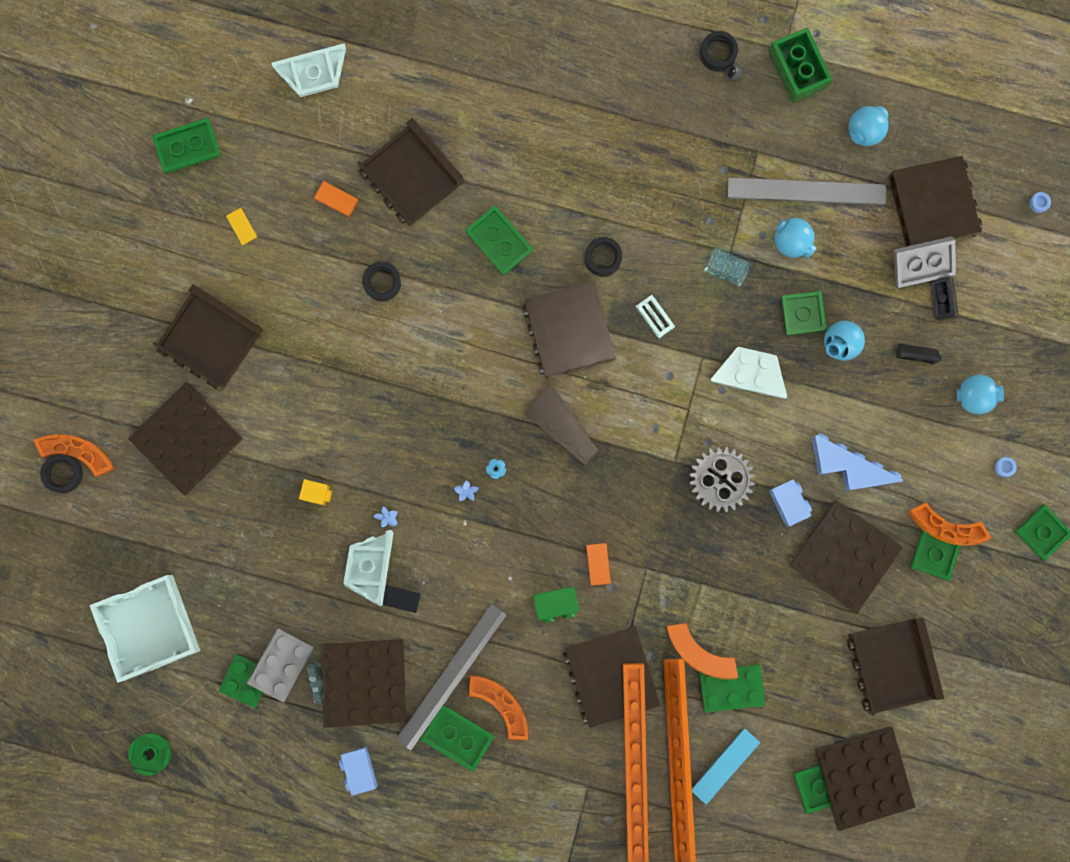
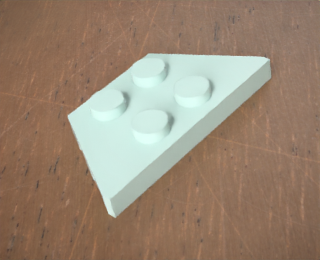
[271,43,346,97]
[710,347,787,399]
[343,530,394,606]

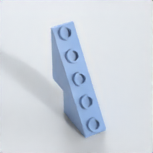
[812,433,903,491]

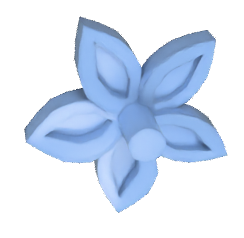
[454,480,479,501]
[374,506,398,527]

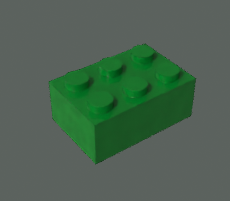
[768,27,833,103]
[533,586,579,623]

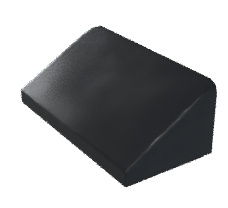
[930,277,959,320]
[896,344,941,364]
[382,585,421,613]

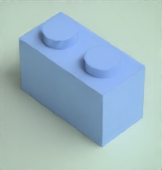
[769,479,812,527]
[339,746,377,796]

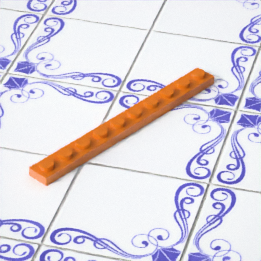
[663,659,696,862]
[623,663,649,862]

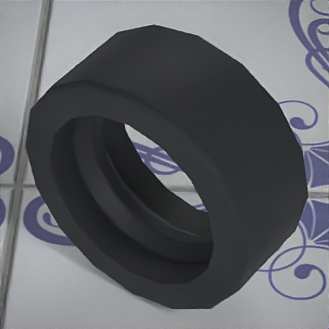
[700,31,738,72]
[585,237,622,277]
[362,262,401,301]
[40,454,83,493]

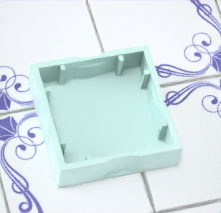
[90,575,200,683]

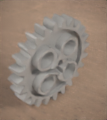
[689,447,755,512]

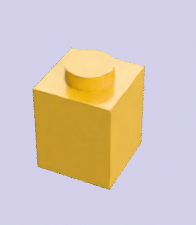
[299,479,332,506]

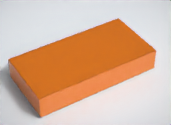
[314,181,359,218]
[586,543,611,586]

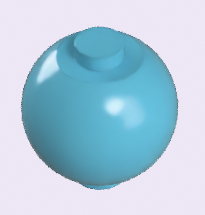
[848,106,889,146]
[774,218,816,259]
[824,321,865,361]
[957,374,1004,415]

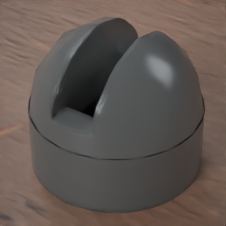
[725,64,743,81]

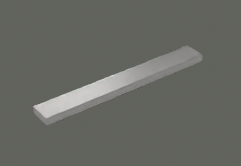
[727,178,886,206]
[397,604,506,750]

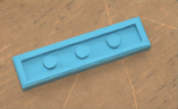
[692,728,760,805]

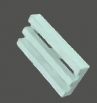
[636,295,675,339]

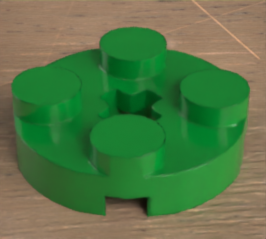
[128,733,171,775]

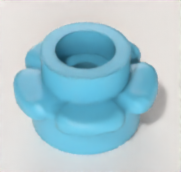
[486,459,506,479]

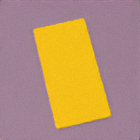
[226,208,257,245]

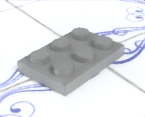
[894,237,956,288]
[247,628,314,703]

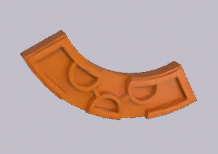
[33,434,115,477]
[908,502,992,546]
[666,623,738,680]
[469,675,528,740]

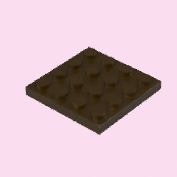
[128,382,243,496]
[789,500,903,614]
[321,639,406,728]
[815,726,916,831]

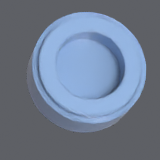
[1029,192,1051,213]
[994,457,1017,477]

